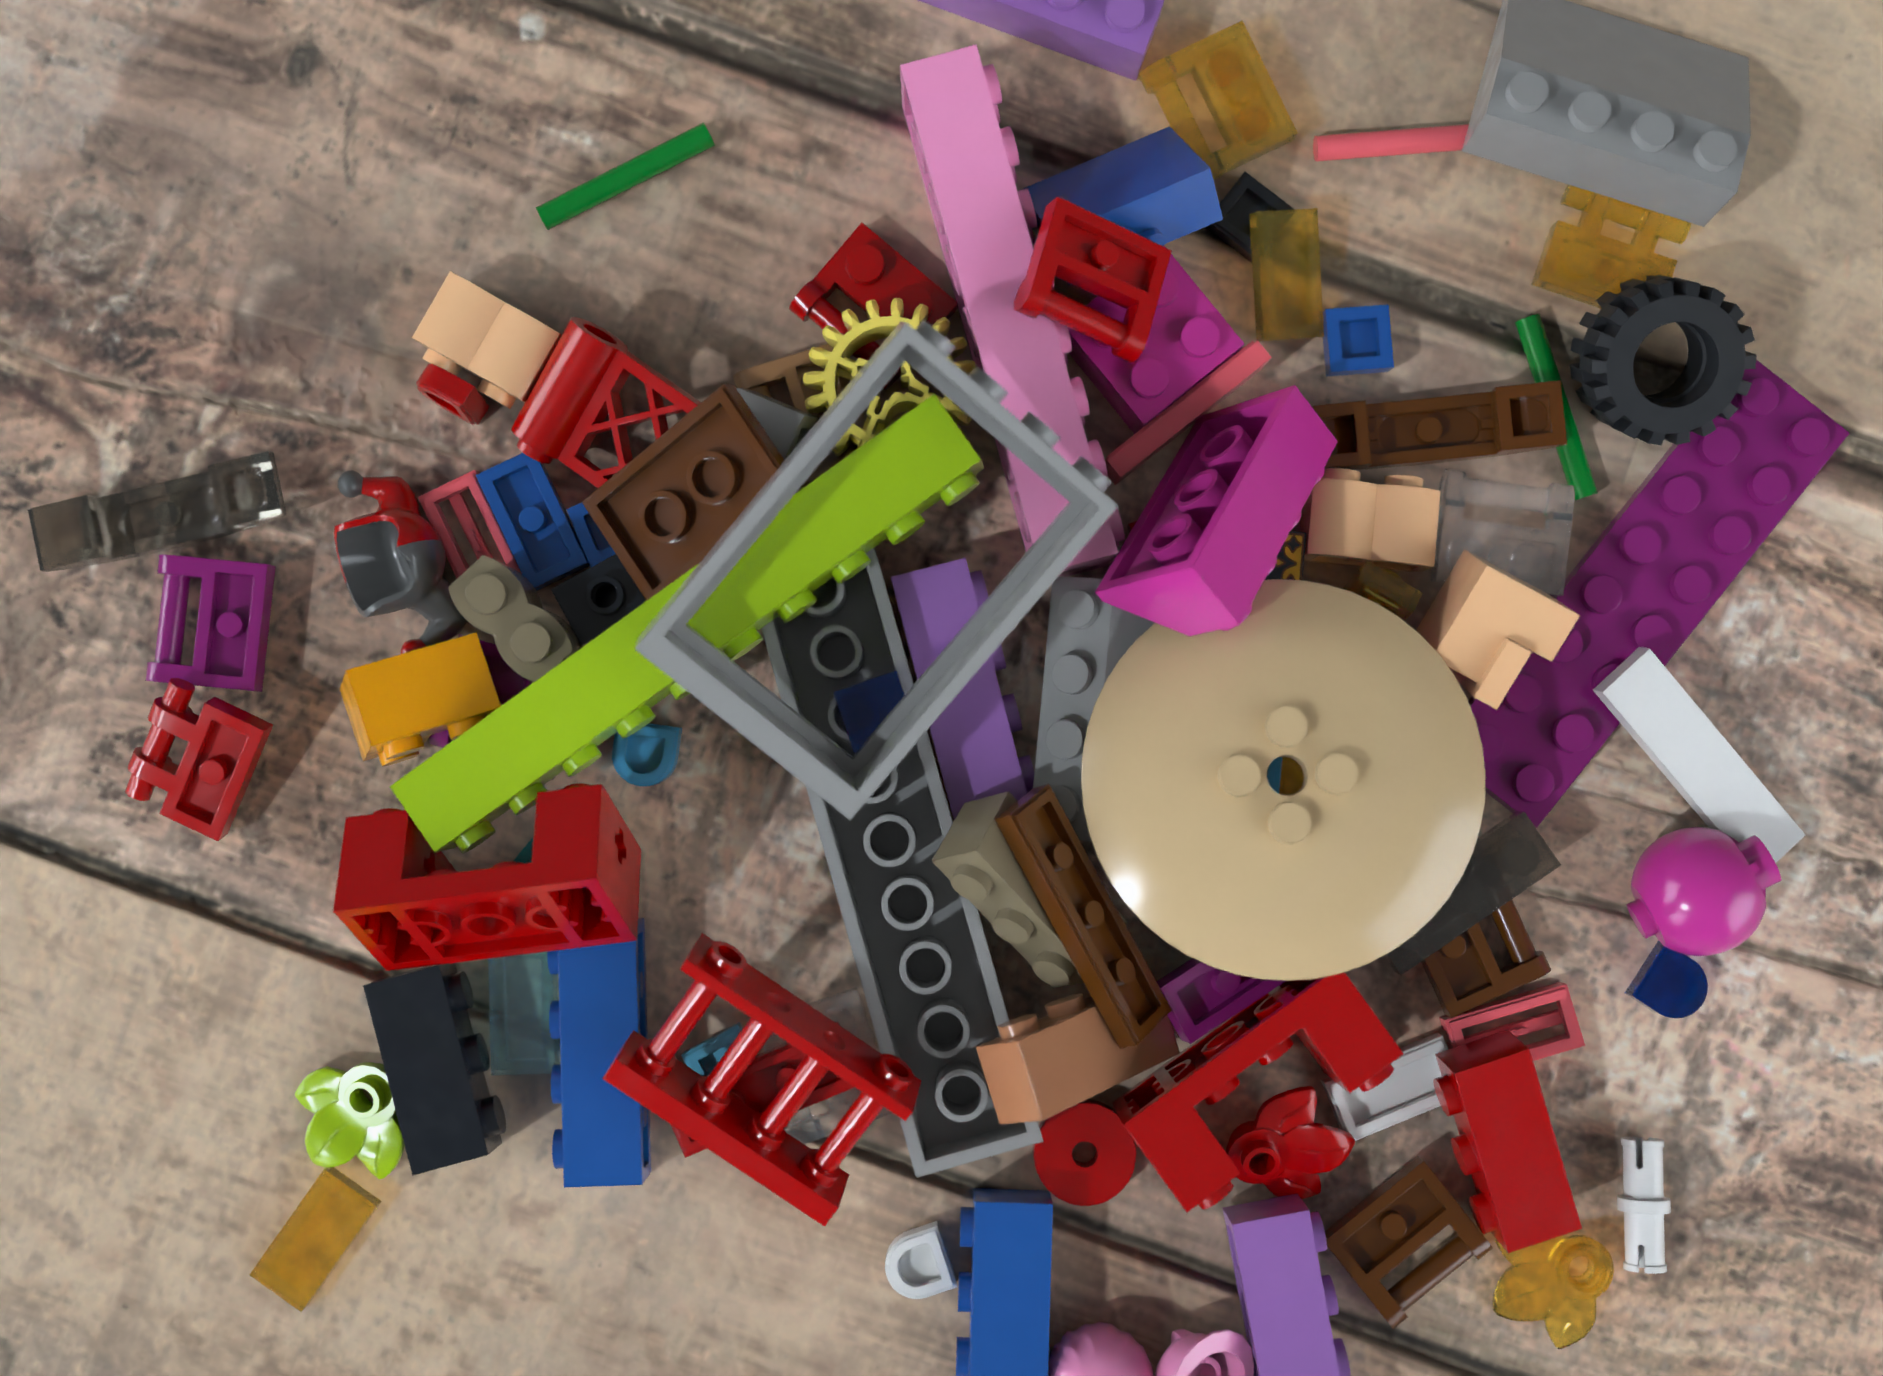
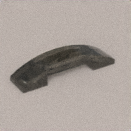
[28,451,287,572]

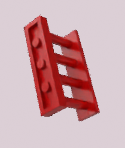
[602,933,921,1227]

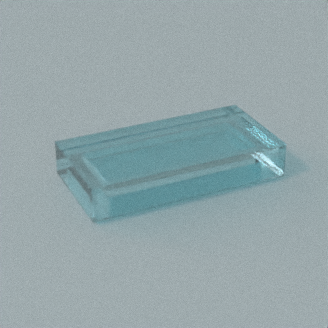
[488,952,559,1075]

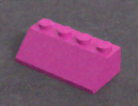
[1095,385,1338,636]

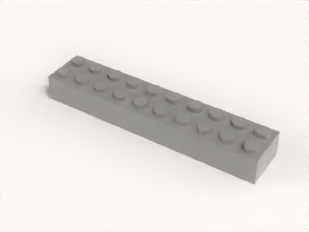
[761,547,1043,1178]

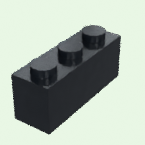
[363,963,506,1175]

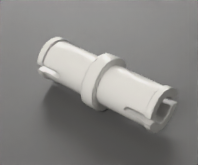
[1617,1137,1671,1274]

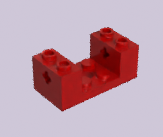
[333,783,641,971]
[1112,972,1404,1213]

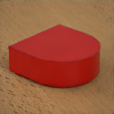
[416,364,489,425]

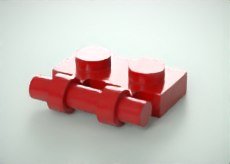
[125,678,274,841]

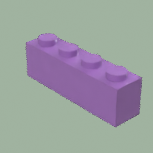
[918,0,1164,81]
[891,558,1035,820]
[1222,1194,1351,1376]

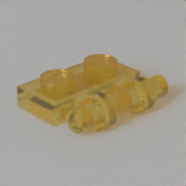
[1531,184,1691,309]

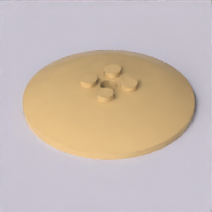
[1081,579,1485,981]

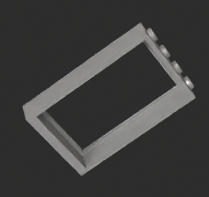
[635,320,1118,820]

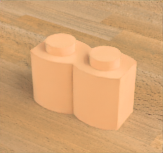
[412,271,561,409]
[1300,468,1441,572]

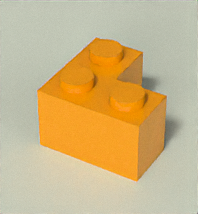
[340,632,501,767]

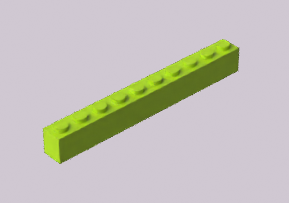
[389,394,984,854]

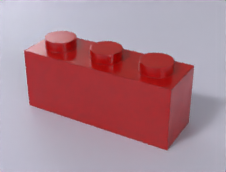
[1433,1030,1582,1253]

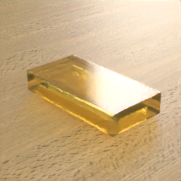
[1249,208,1324,342]
[249,1167,382,1312]

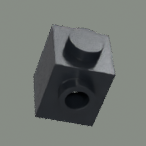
[551,554,647,646]

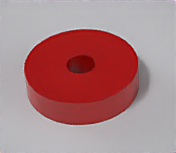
[1033,1099,1136,1206]

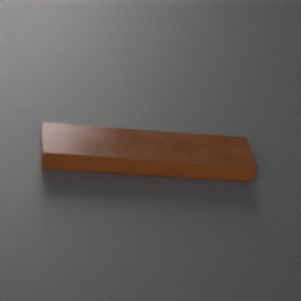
[995,783,1171,1048]

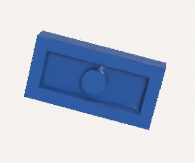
[475,453,590,591]

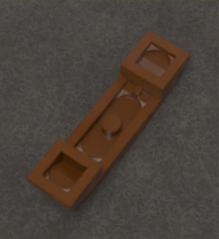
[1311,380,1567,470]

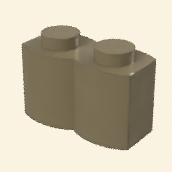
[449,555,583,682]

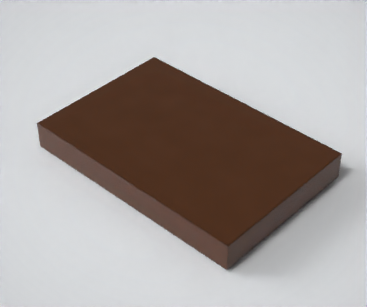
[582,384,803,600]

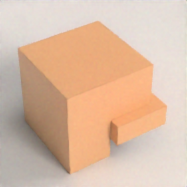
[1416,549,1580,709]

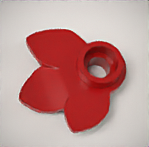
[1226,1086,1355,1199]

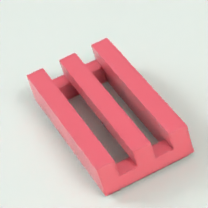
[418,470,522,578]
[1439,982,1585,1061]

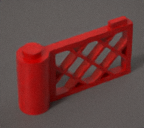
[511,317,701,488]

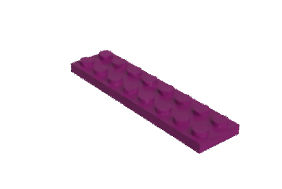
[1468,359,1849,828]

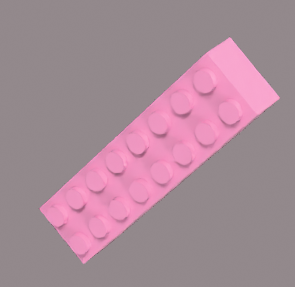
[900,45,1125,577]

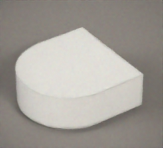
[885,1221,958,1299]

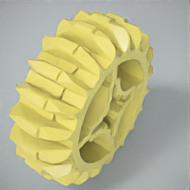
[803,298,976,456]

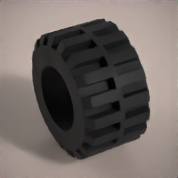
[1570,275,1757,445]

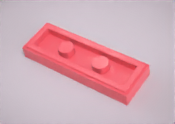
[1105,340,1272,486]

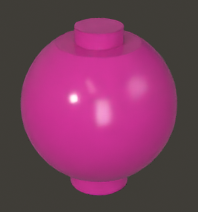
[1626,827,1781,956]

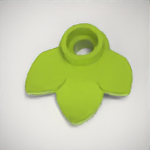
[295,1062,405,1179]

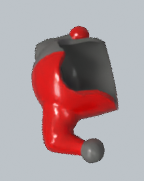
[334,470,468,654]

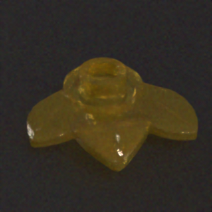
[1492,1235,1614,1349]

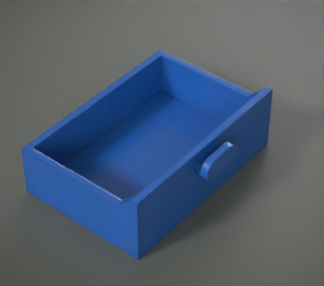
[1021,126,1223,285]

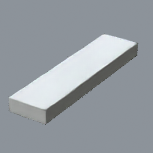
[1593,647,1805,863]

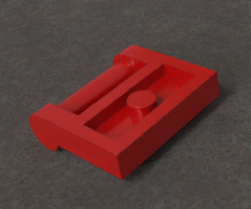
[1014,197,1172,363]
[789,222,958,390]

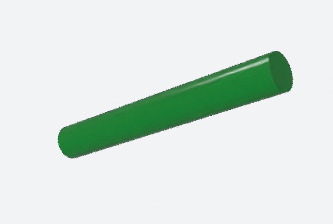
[536,122,715,230]
[1515,314,1598,501]

